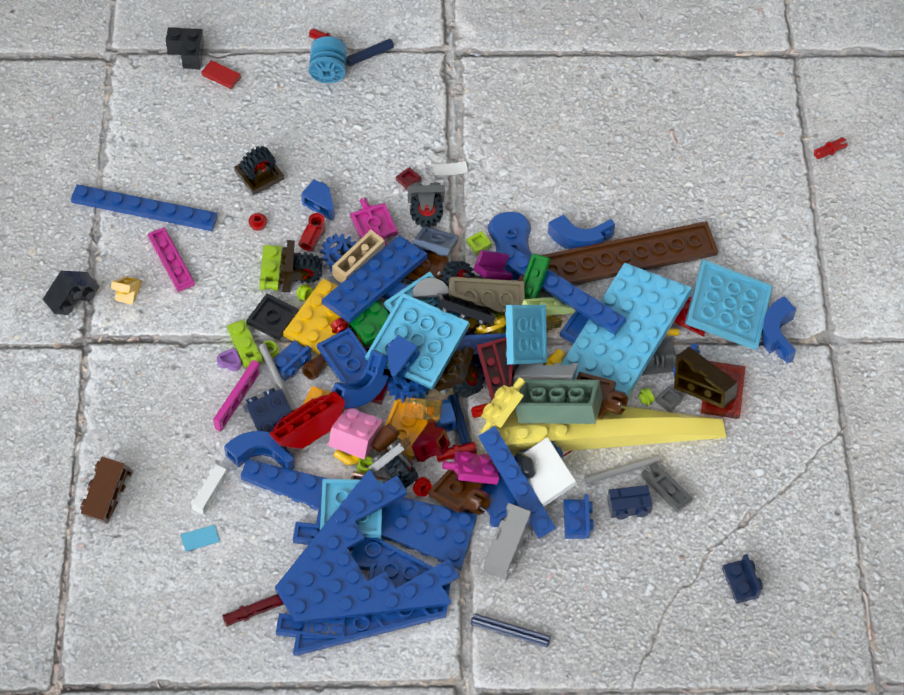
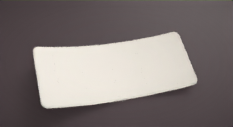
[432,161,468,176]

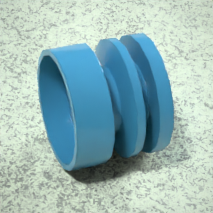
[309,36,347,83]

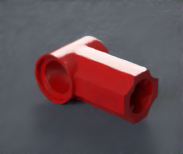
[298,213,326,252]

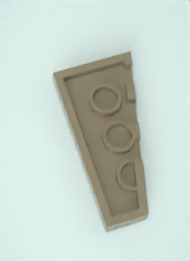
[449,277,525,314]

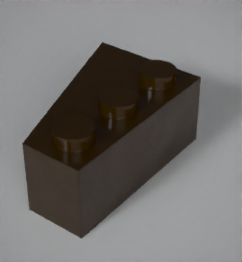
[674,346,737,409]

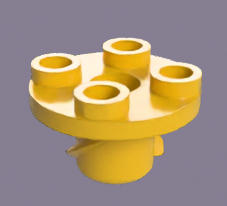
[474,314,506,335]

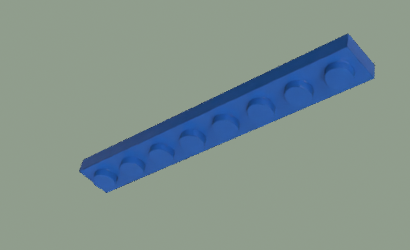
[71,184,218,231]
[501,244,626,335]

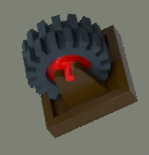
[234,146,284,195]
[279,240,323,293]
[434,346,485,398]

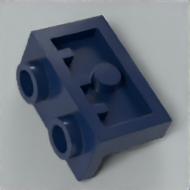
[722,554,763,604]

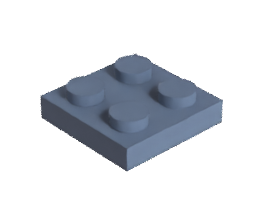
[413,226,459,256]

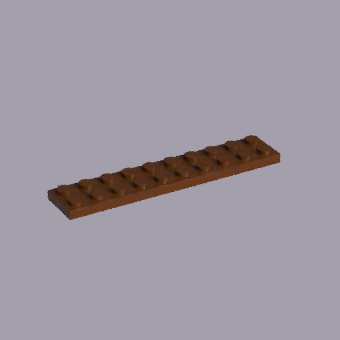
[530,221,718,292]

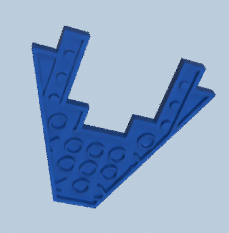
[275,470,459,624]
[276,507,451,656]

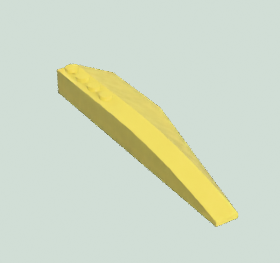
[496,406,726,456]

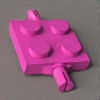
[350,197,398,247]
[442,452,501,485]

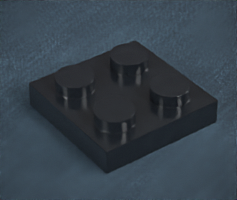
[246,293,299,341]

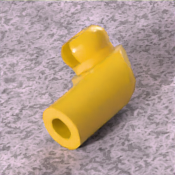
[333,449,360,466]

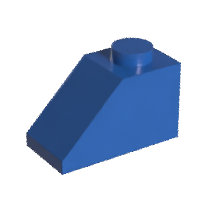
[301,179,334,221]
[387,335,420,384]

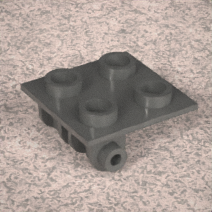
[642,338,678,376]

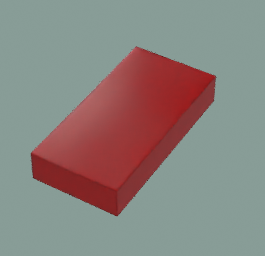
[201,60,241,89]

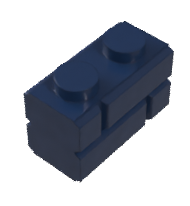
[607,485,652,520]

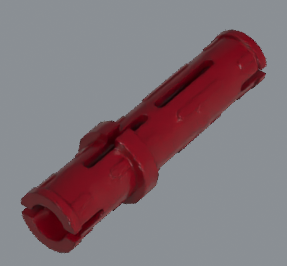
[222,594,284,627]

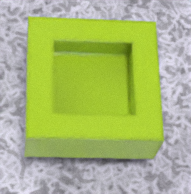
[466,231,492,256]

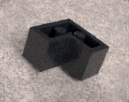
[166,27,204,70]
[42,270,100,315]

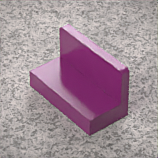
[473,250,513,281]

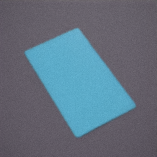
[181,525,220,551]

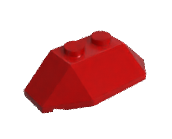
[269,391,345,449]

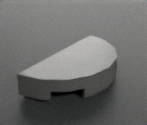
[412,278,449,299]

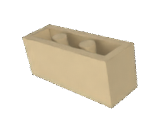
[332,230,385,283]

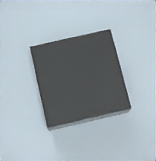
[655,387,683,412]

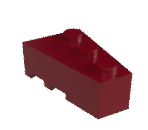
[476,337,513,402]

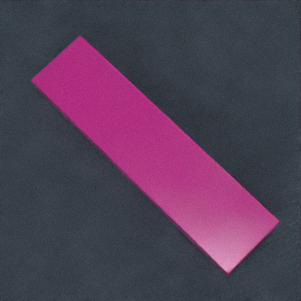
[147,227,195,292]
[213,360,260,432]

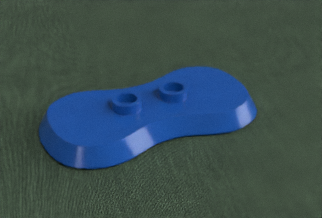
[488,212,532,280]

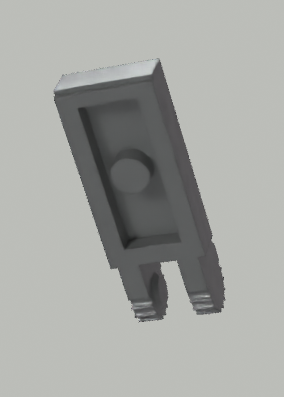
[641,463,693,513]

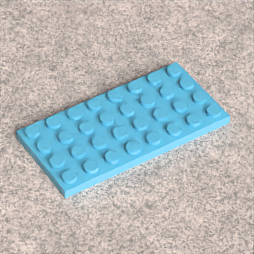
[561,263,692,408]

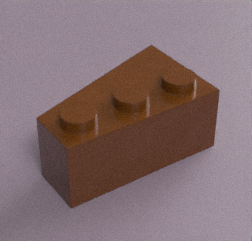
[80,456,133,524]

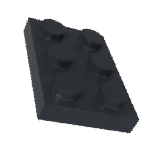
[436,293,496,326]

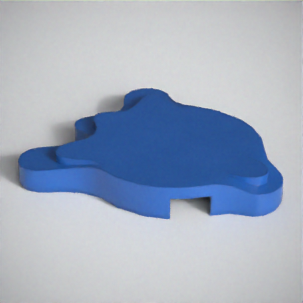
[482,476,519,527]

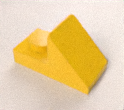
[111,276,142,304]

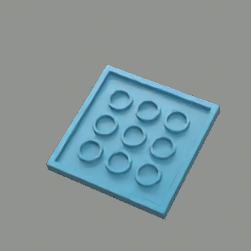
[685,259,772,350]
[365,293,470,390]

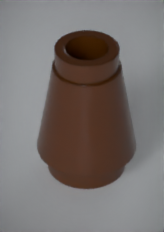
[302,353,327,380]
[371,423,400,453]

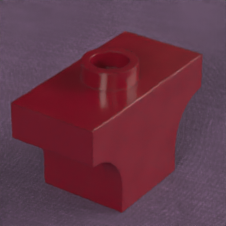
[411,421,451,462]

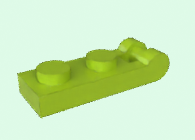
[259,245,282,291]
[226,319,263,369]

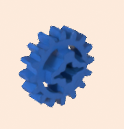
[320,234,357,272]
[387,376,429,404]

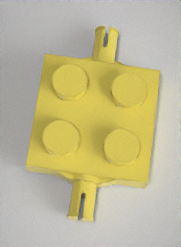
[480,377,526,433]

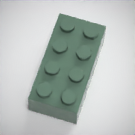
[515,380,603,424]

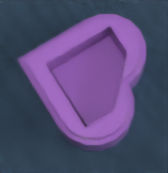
[217,348,242,371]

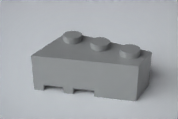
[512,363,578,387]
[484,503,532,580]

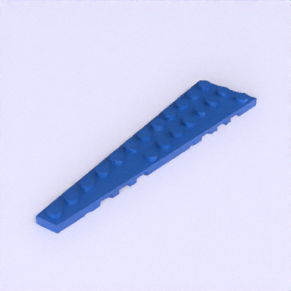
[241,459,477,571]

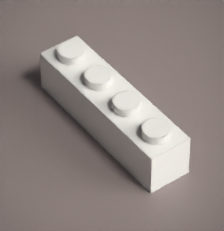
[191,465,227,515]

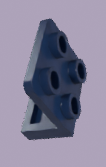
[242,388,292,432]

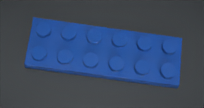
[322,235,428,323]

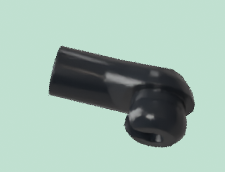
[514,452,535,478]

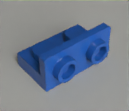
[273,340,312,381]
[563,494,594,539]

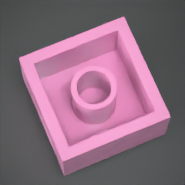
[328,408,383,460]

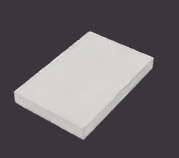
[517,437,578,506]

